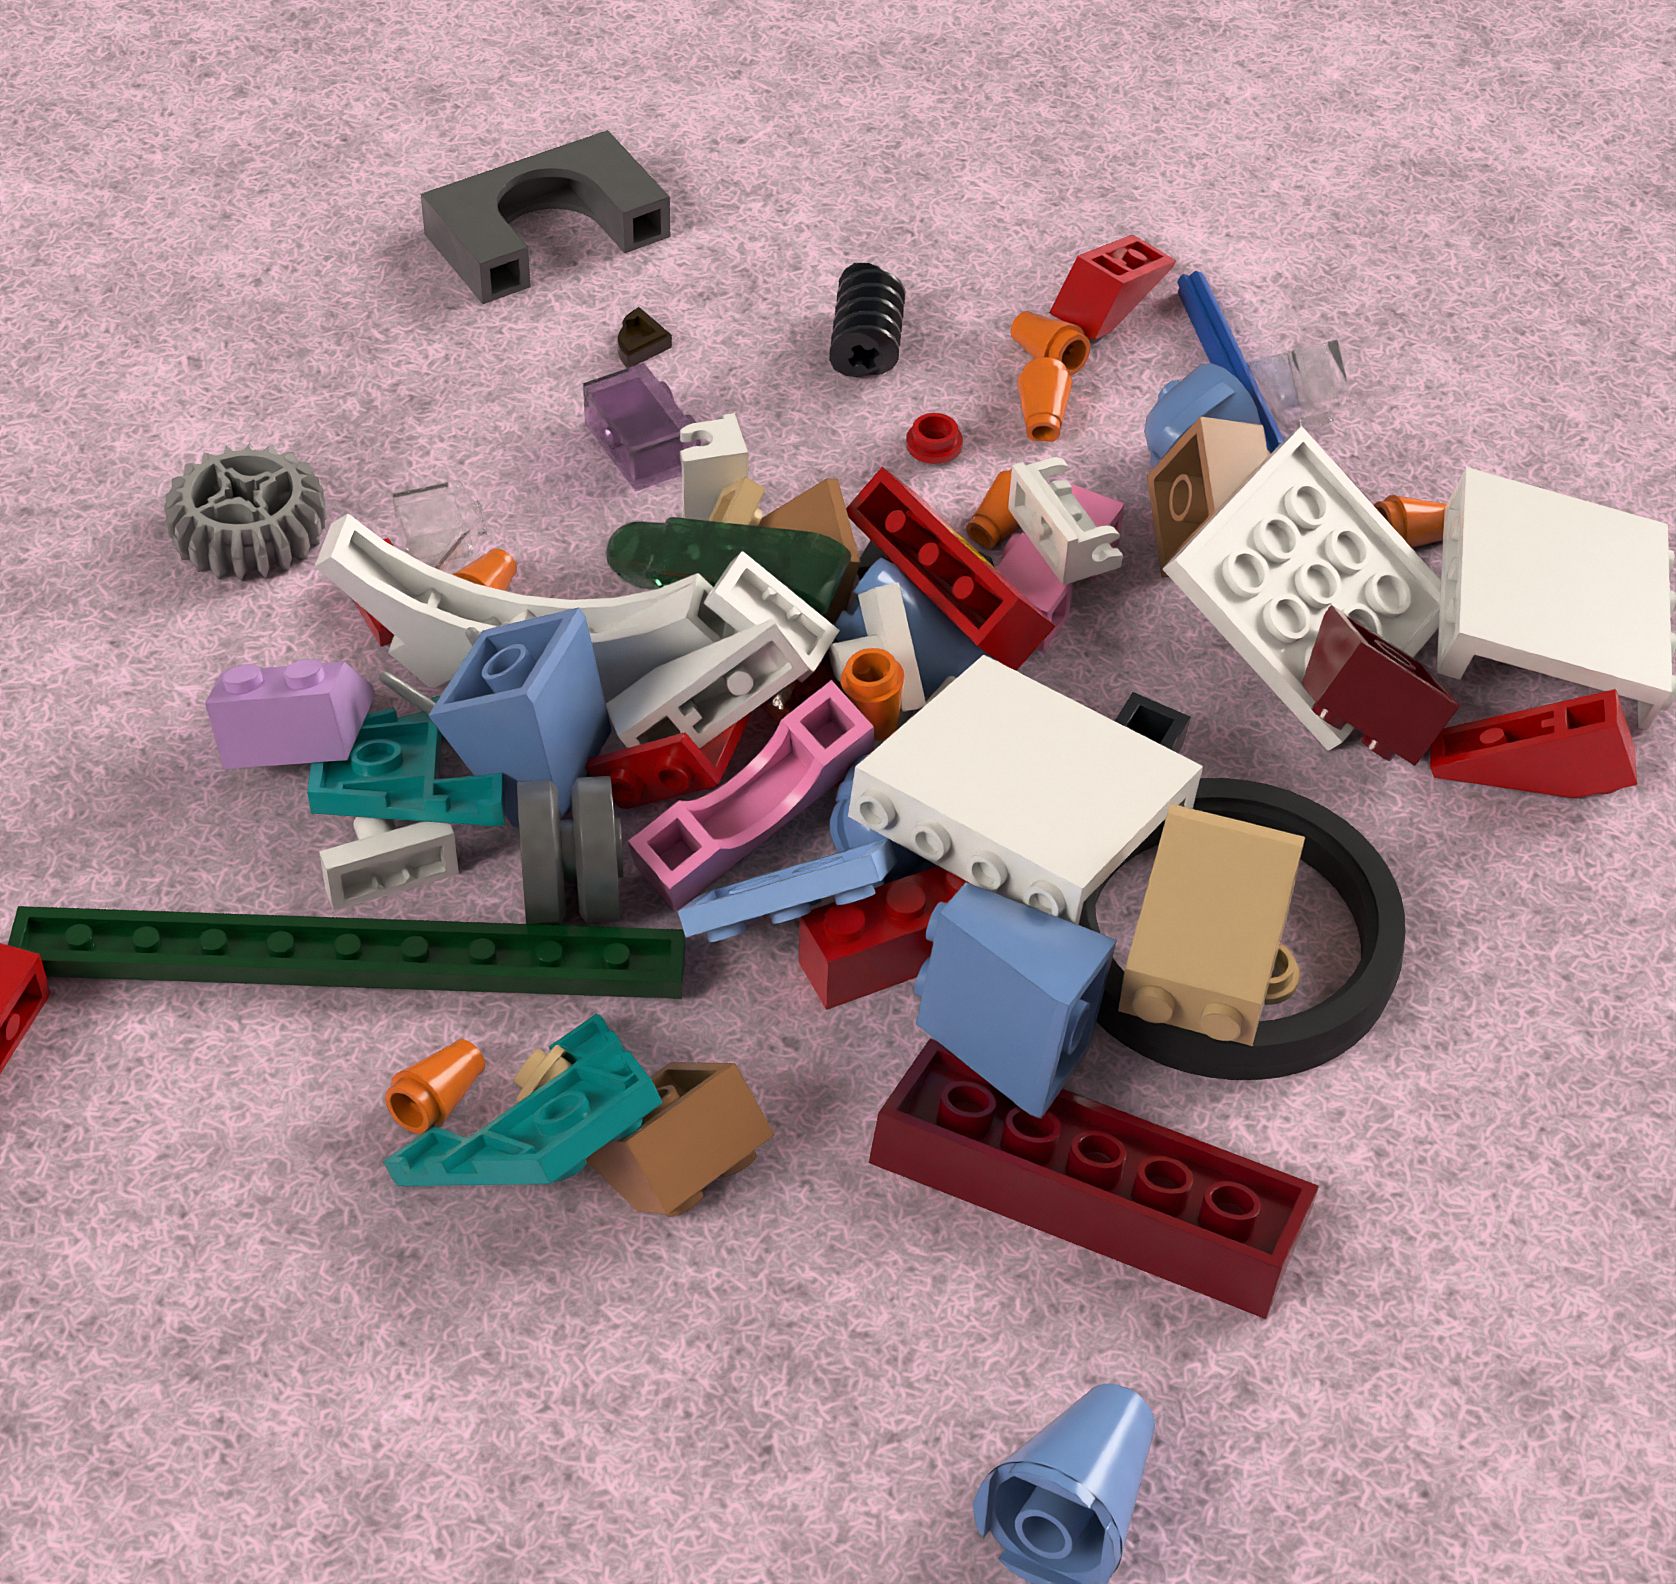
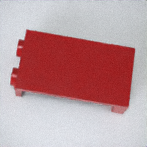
[585,711,752,809]

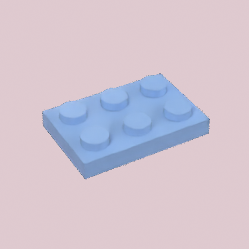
[678,838,898,942]

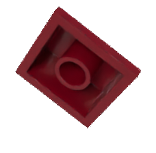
[1302,604,1460,766]

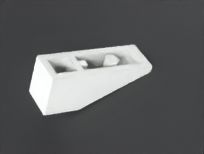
[606,619,810,749]

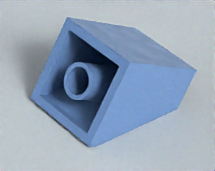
[428,607,612,827]
[914,882,1117,1119]

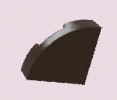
[617,307,672,369]

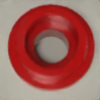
[906,413,963,464]

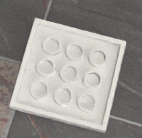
[1163,426,1441,751]

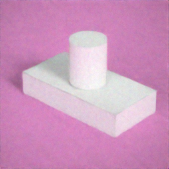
[703,551,840,683]
[829,582,926,713]
[319,817,459,911]

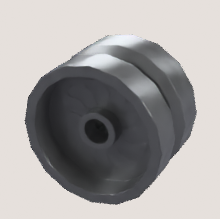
[517,776,624,925]

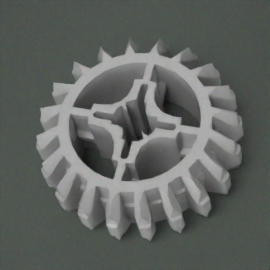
[164,443,327,582]

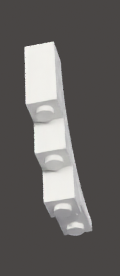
[314,514,734,701]

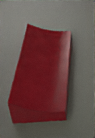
[868,1038,1319,1319]

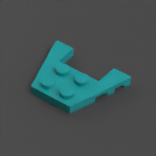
[307,695,506,826]
[383,1014,663,1186]

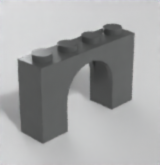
[420,130,671,304]

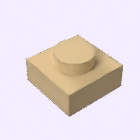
[700,477,766,551]

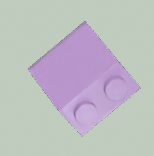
[205,659,375,769]

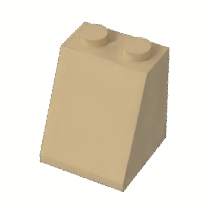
[1118,804,1305,1046]

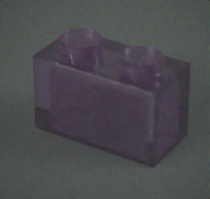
[583,363,701,492]

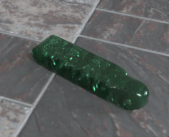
[605,517,852,614]

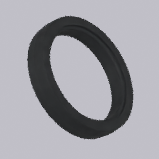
[1078,778,1406,1080]

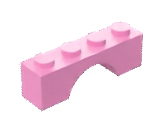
[628,680,874,911]

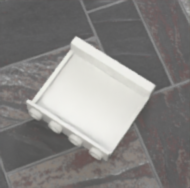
[1437,467,1676,730]
[848,655,1203,925]

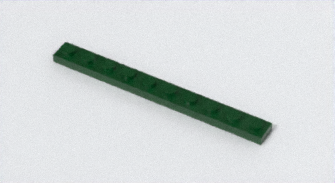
[8,906,686,999]

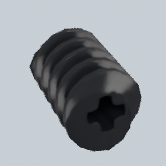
[829,263,906,377]

